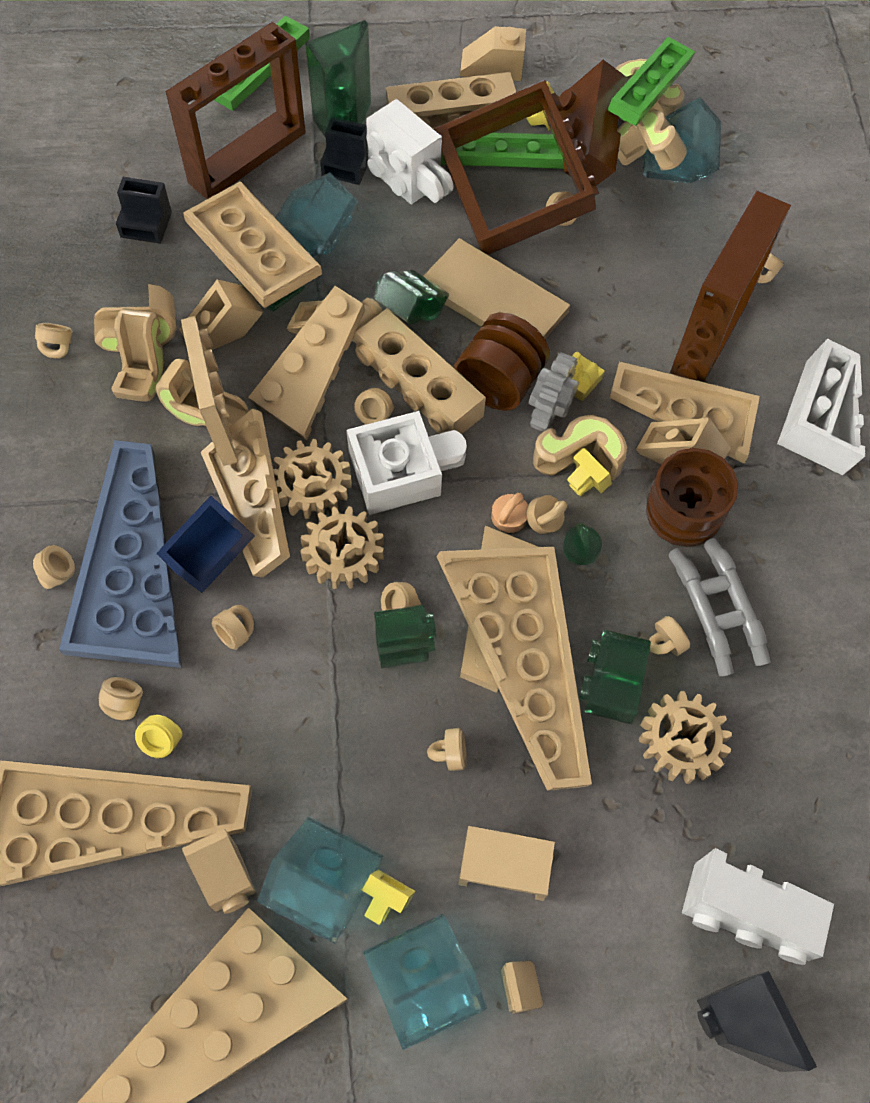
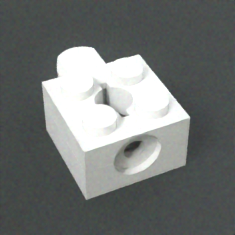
[366,99,454,205]
[347,411,467,515]

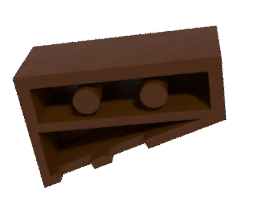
[559,59,629,186]

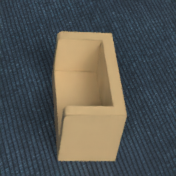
[458,826,555,901]

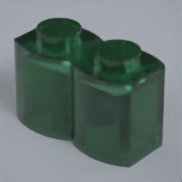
[373,270,449,324]
[374,604,436,669]
[579,629,651,724]

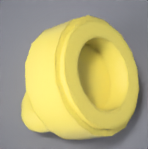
[135,715,183,758]

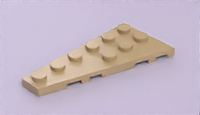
[436,547,592,791]
[0,760,253,887]
[78,908,348,1103]

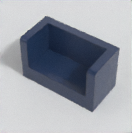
[156,496,255,593]

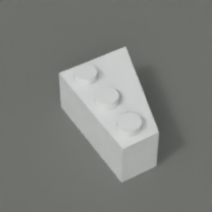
[777,339,865,475]
[682,848,834,965]

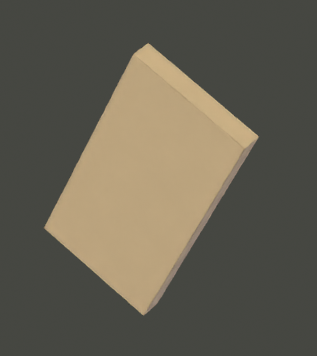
[183,181,322,308]
[419,238,570,339]

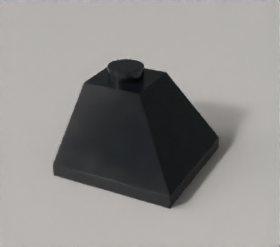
[697,971,817,1072]

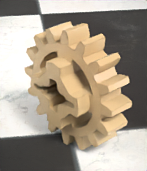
[273,439,352,519]
[300,506,384,589]
[639,691,732,784]

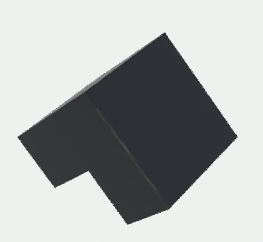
[320,117,368,185]
[116,176,172,244]

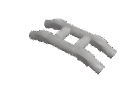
[669,538,771,676]

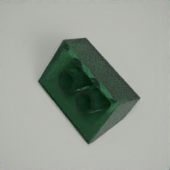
[305,20,371,137]

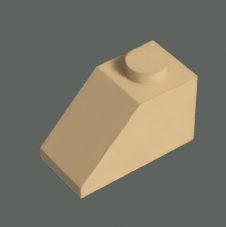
[460,26,526,81]
[179,279,263,350]
[636,418,731,465]
[182,828,257,914]

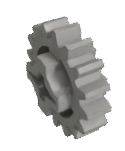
[528,352,579,432]

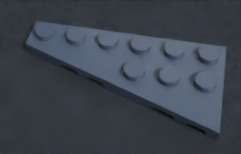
[59,440,182,668]

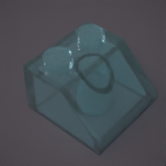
[642,97,721,183]
[275,173,358,257]
[257,817,383,944]
[363,914,487,1050]

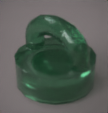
[563,523,602,565]

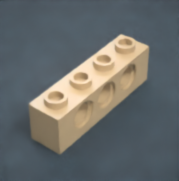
[386,72,516,129]
[355,308,486,434]

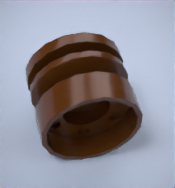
[454,312,550,411]
[646,448,738,547]

